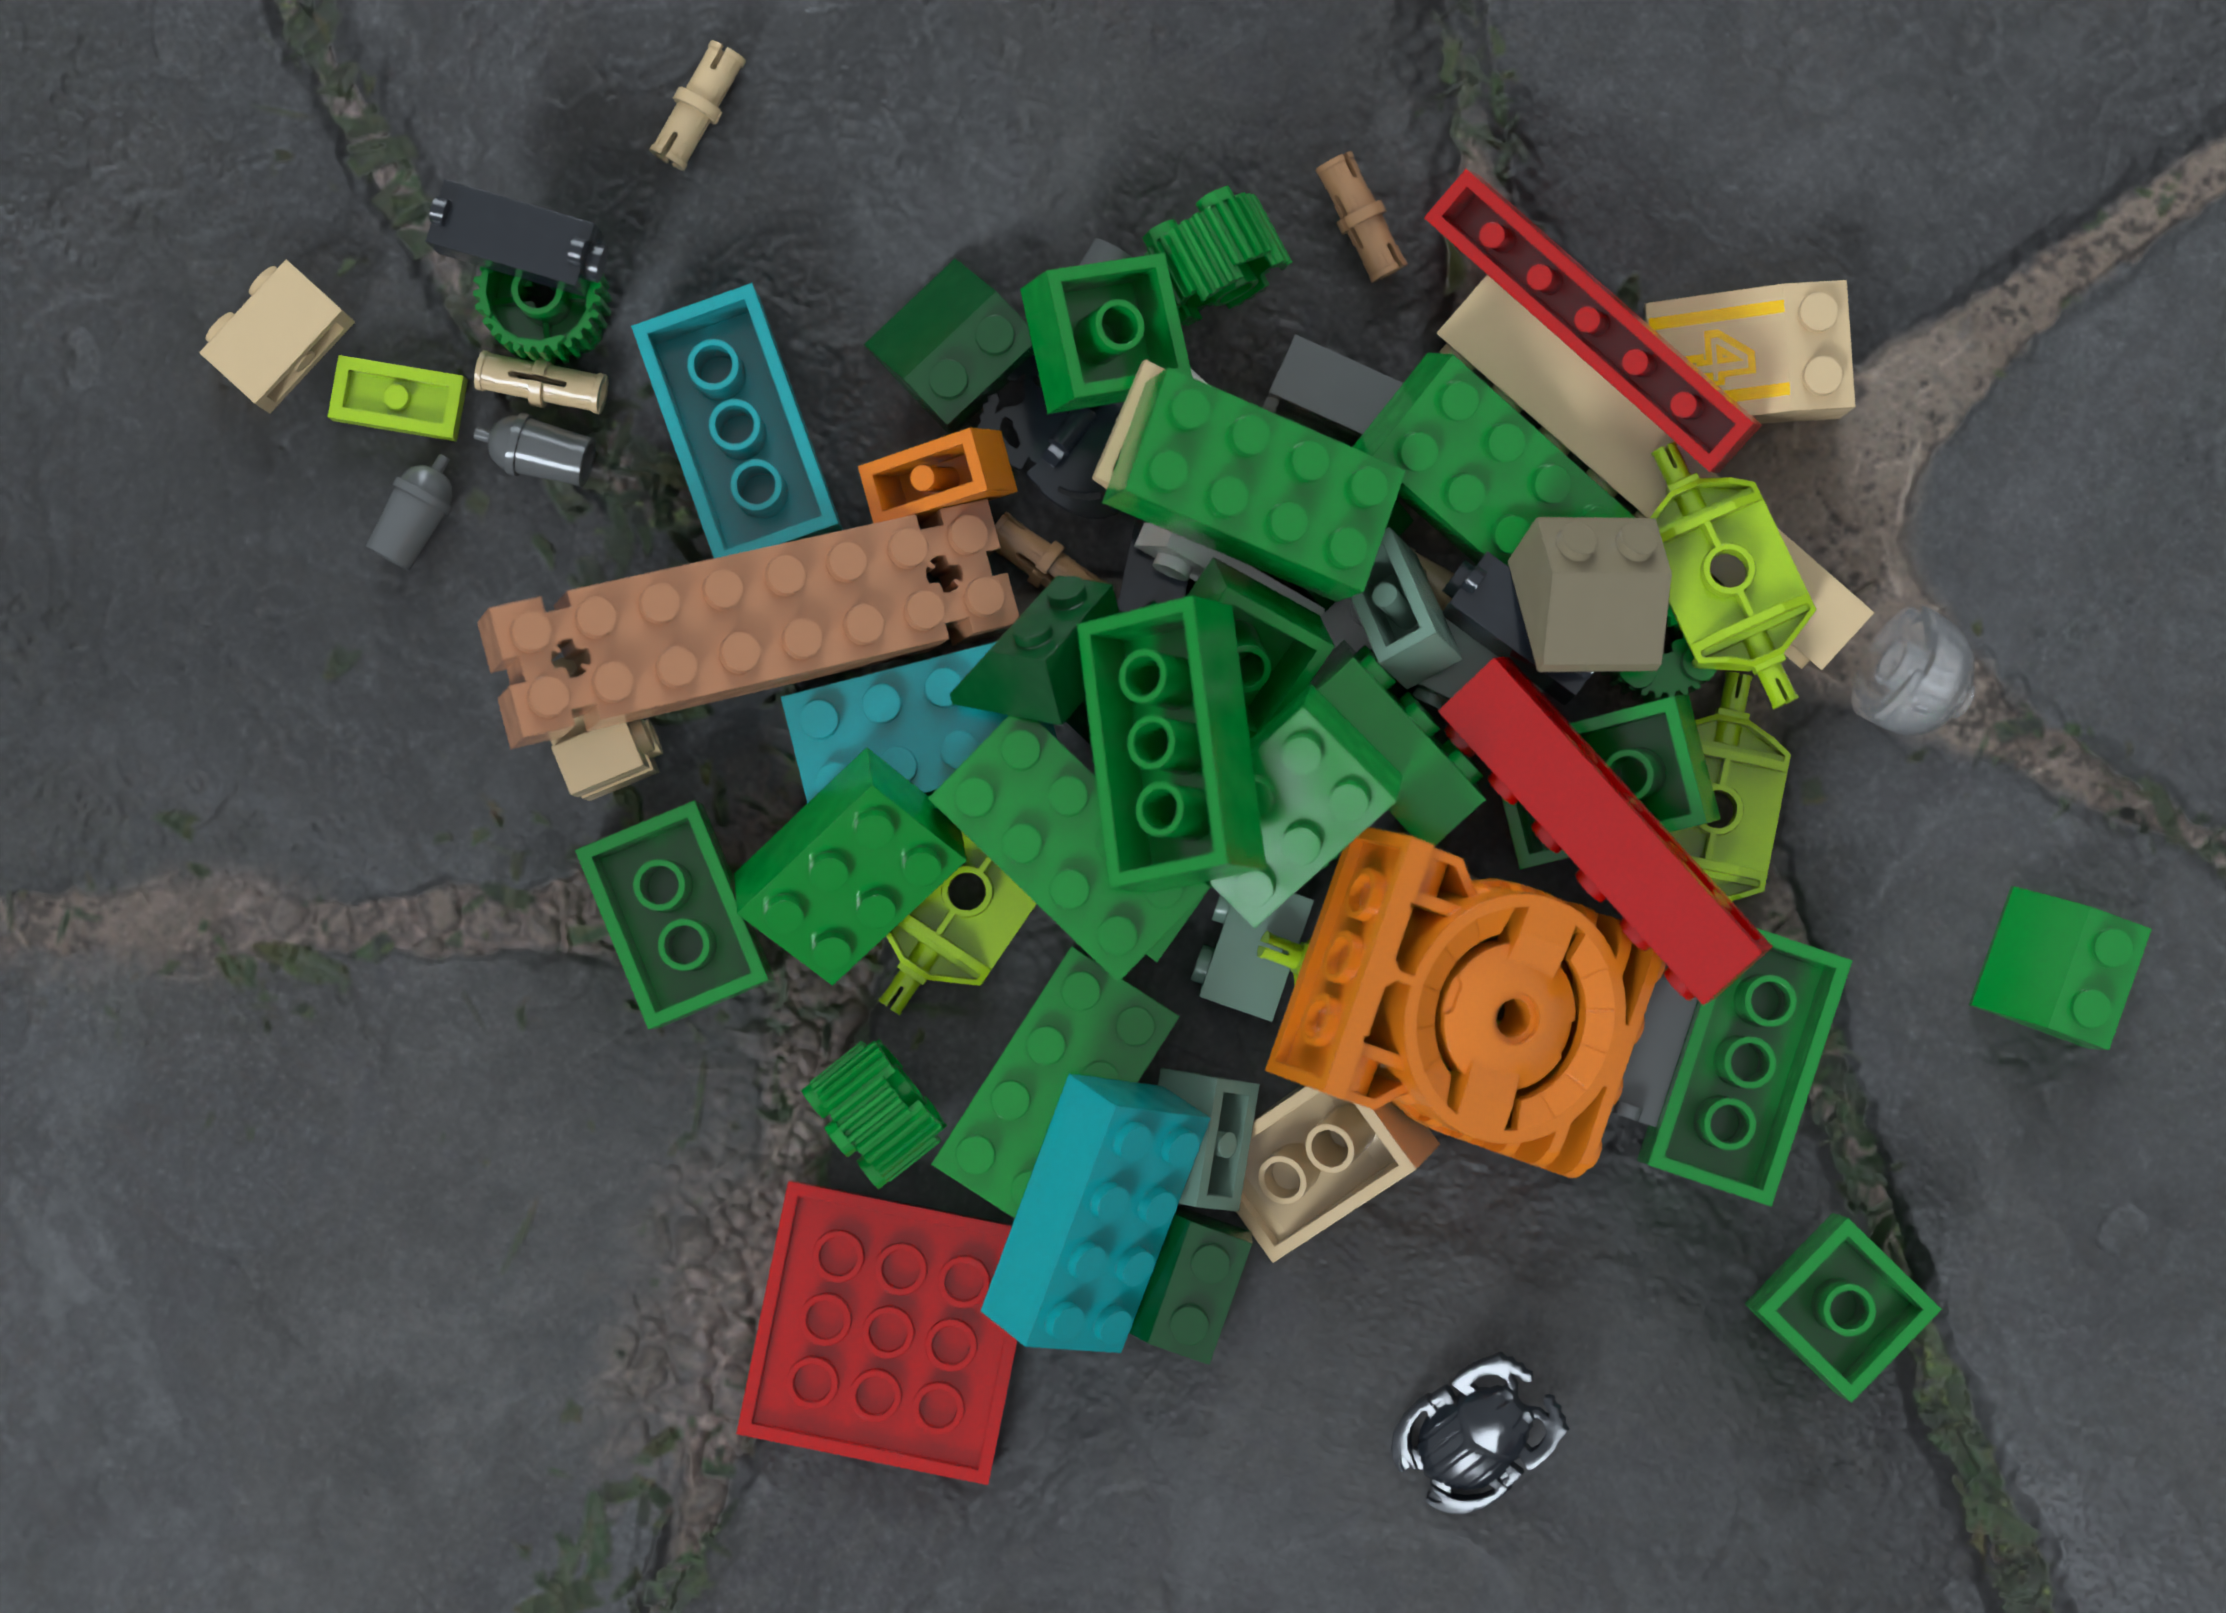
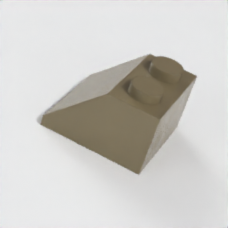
[1508,517,1672,672]

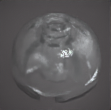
[1851,605,1975,736]

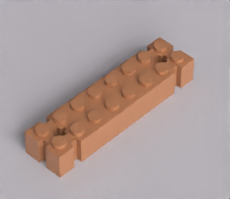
[477,499,1019,749]

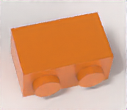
[858,427,1018,525]

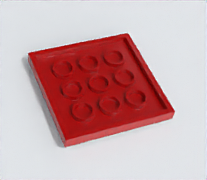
[736,1180,1017,1485]

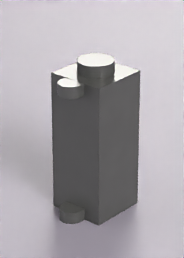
[1263,334,1403,443]
[1611,965,1698,1127]

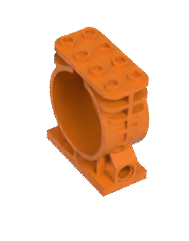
[1265,827,1666,1178]

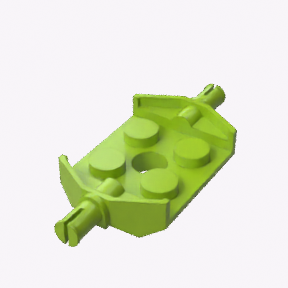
[1650,442,1817,709]
[1670,672,1791,901]
[878,832,1036,1015]

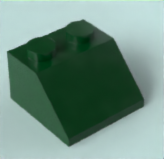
[864,259,1034,435]
[949,575,1120,725]
[1129,1206,1252,1365]

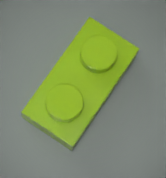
[328,355,468,442]

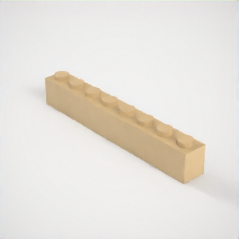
[1437,275,1874,670]

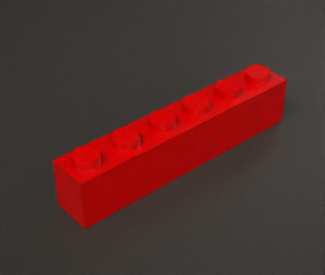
[1424,169,1762,473]
[1438,657,1773,1005]

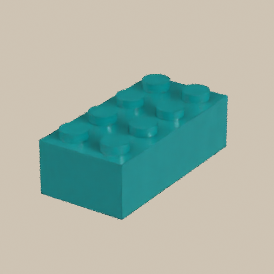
[631,283,843,558]
[781,642,1057,803]
[981,1074,1211,1353]

